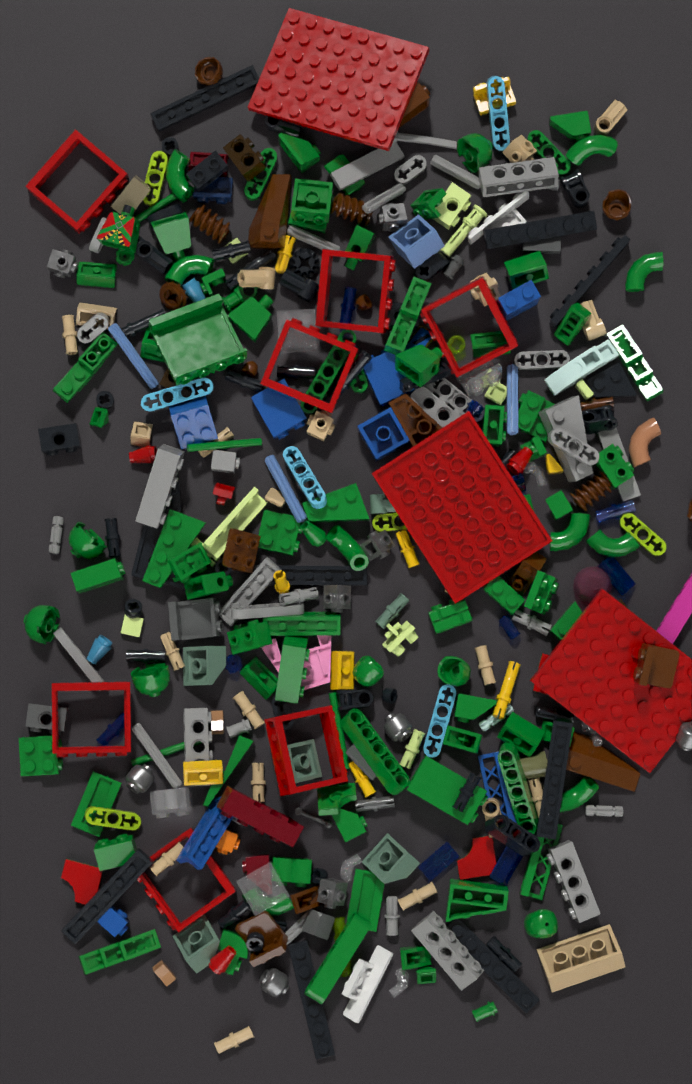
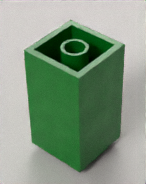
[406,756,488,825]

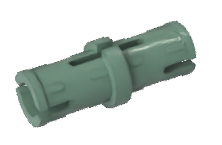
[375,593,409,629]

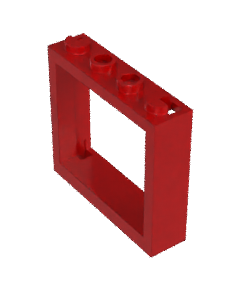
[26,129,129,234]
[315,249,396,333]
[420,276,519,377]
[260,318,359,414]
[52,682,131,757]
[264,705,348,796]
[137,827,236,932]

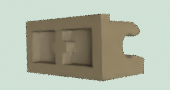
[111,175,151,214]

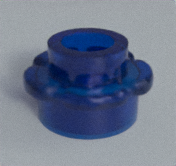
[467,399,485,416]
[225,654,243,673]

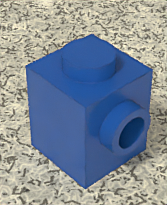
[98,906,129,937]

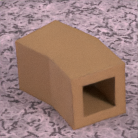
[211,710,224,734]
[152,960,177,987]

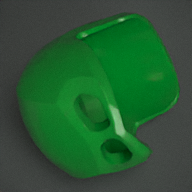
[352,656,384,687]
[437,656,471,686]
[524,909,558,938]

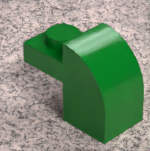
[218,929,248,975]

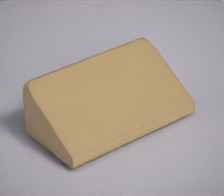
[76,303,117,330]

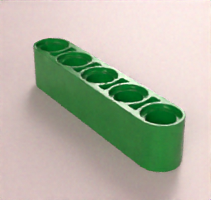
[301,330,357,414]
[340,709,410,795]
[498,742,538,834]
[304,913,371,1004]

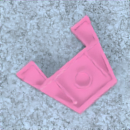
[261,635,331,690]

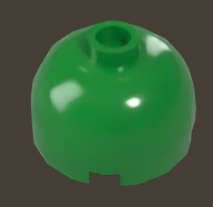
[457,133,493,173]
[68,522,107,559]
[24,605,60,644]
[131,663,170,697]

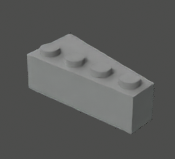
[538,395,593,482]
[135,444,185,528]

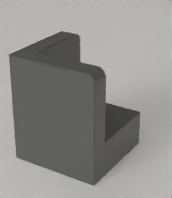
[302,909,335,940]

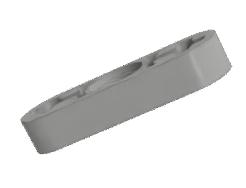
[514,350,570,370]
[548,428,599,465]

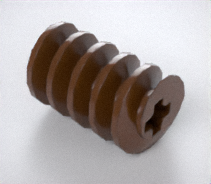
[330,193,373,227]
[189,205,230,244]
[569,471,612,511]

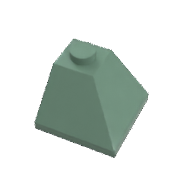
[183,646,226,686]
[287,739,322,783]
[362,833,420,884]
[173,914,220,974]

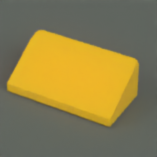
[330,651,354,690]
[183,760,223,786]

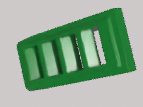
[554,303,592,346]

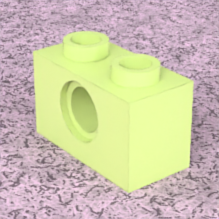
[433,182,472,230]

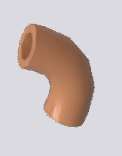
[629,417,661,467]

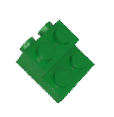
[291,178,333,225]
[518,390,555,442]
[258,510,303,556]
[524,570,559,615]
[19,736,63,776]

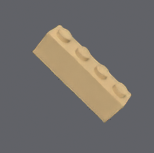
[537,924,625,992]

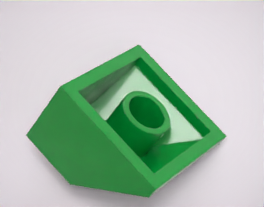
[278,133,320,174]

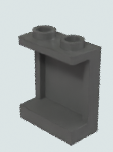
[168,597,223,641]

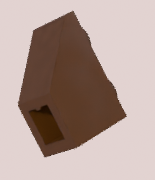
[507,552,547,595]

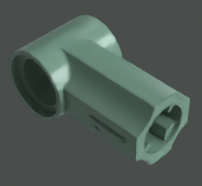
[370,494,396,515]

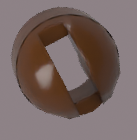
[355,294,372,311]
[241,361,258,377]

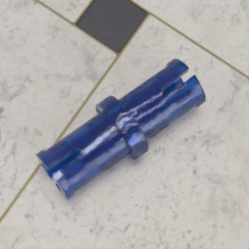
[339,287,357,323]
[595,500,636,523]
[96,712,124,746]

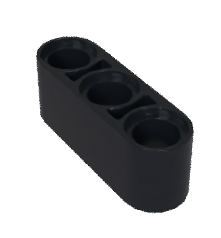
[485,815,540,856]

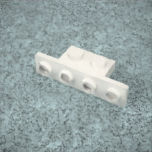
[468,191,529,244]
[342,945,393,1023]

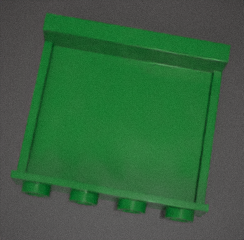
[149,294,247,386]

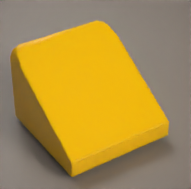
[545,454,564,475]

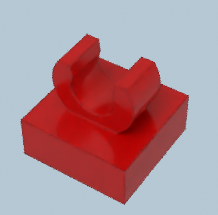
[213,483,235,506]

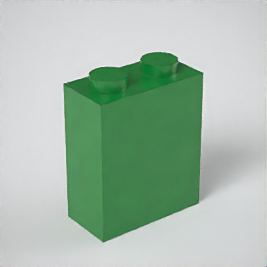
[71,558,126,593]

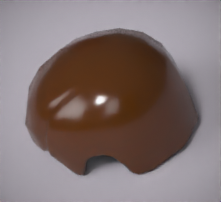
[195,57,223,85]
[602,189,632,221]

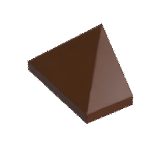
[290,885,324,914]

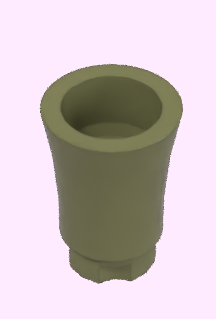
[510,751,547,780]

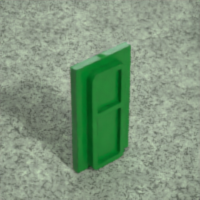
[71,771,122,837]
[346,869,384,932]

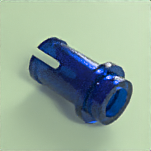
[498,614,521,640]

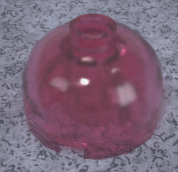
[573,566,612,604]

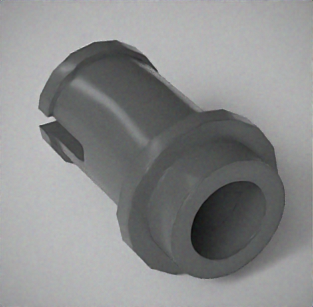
[442,255,465,280]

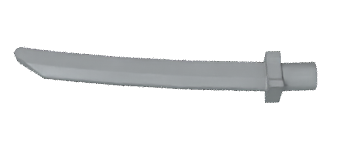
[393,131,457,149]

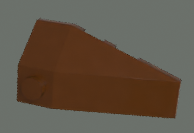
[248,174,292,248]
[389,393,442,447]
[566,732,640,792]

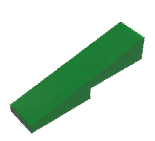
[384,277,431,355]
[203,735,254,807]

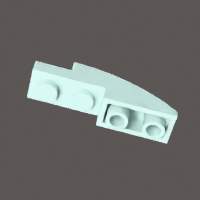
[544,339,619,396]

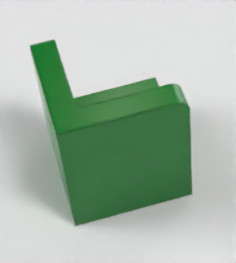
[545,490,573,521]

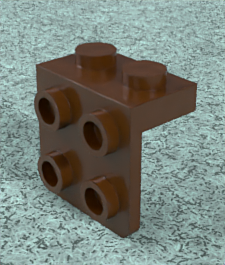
[222,528,261,573]
[633,643,680,688]
[235,911,288,967]

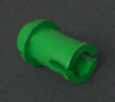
[472,1001,498,1022]

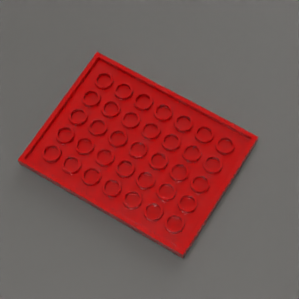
[248,8,430,151]
[372,411,552,604]
[530,588,692,773]

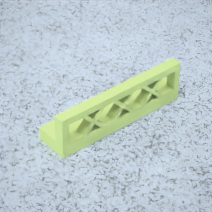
[203,487,267,560]

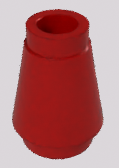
[129,445,157,463]
[506,447,533,475]
[209,945,236,975]

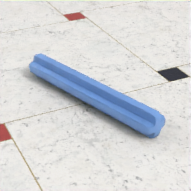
[108,323,159,389]
[507,364,518,435]
[265,455,307,523]

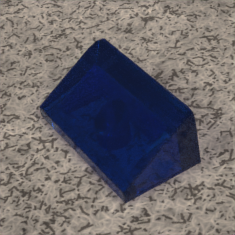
[490,846,523,886]

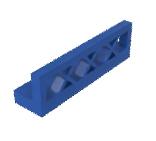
[478,751,517,823]
[176,796,233,870]

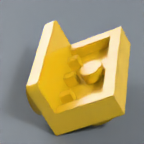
[473,77,516,115]

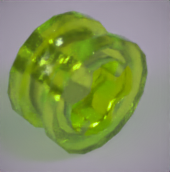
[448,335,465,354]

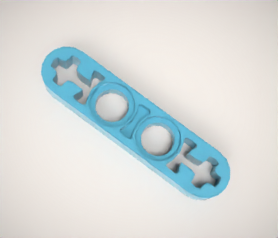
[486,76,510,151]
[141,378,214,411]
[283,446,327,509]
[423,685,456,757]

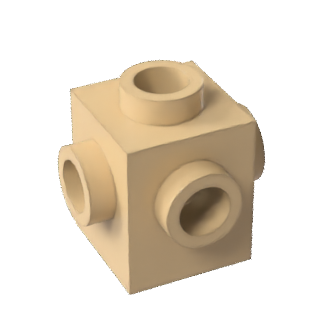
[502,135,537,163]
[470,273,501,307]
[307,410,336,442]

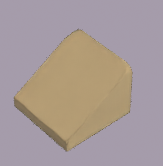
[131,422,153,447]
[265,488,286,508]

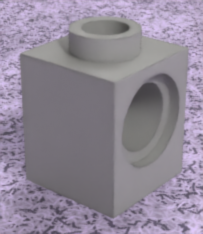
[211,450,240,474]

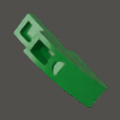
[53,332,118,403]

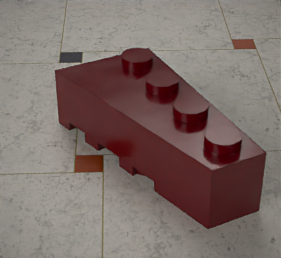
[216,786,304,847]

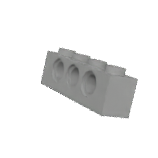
[479,157,559,197]
[409,385,463,428]
[183,708,213,786]
[547,840,601,923]
[411,911,484,991]

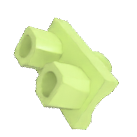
[382,621,418,656]

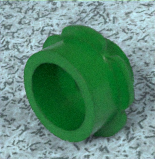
[116,249,134,266]

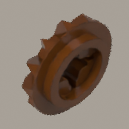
[160,281,188,311]

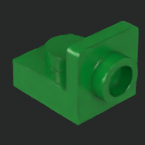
[200,268,226,297]
[520,435,547,462]

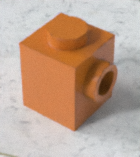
[216,829,241,855]

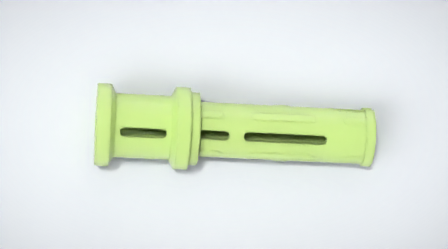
[441,204,488,258]

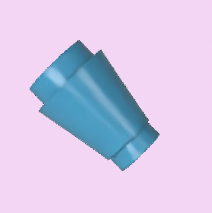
[182,278,206,303]
[86,635,112,665]

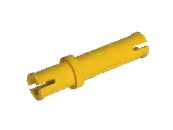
[492,661,521,719]

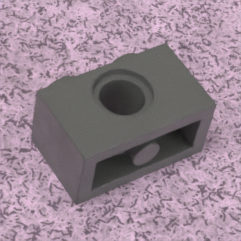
[26,703,69,735]

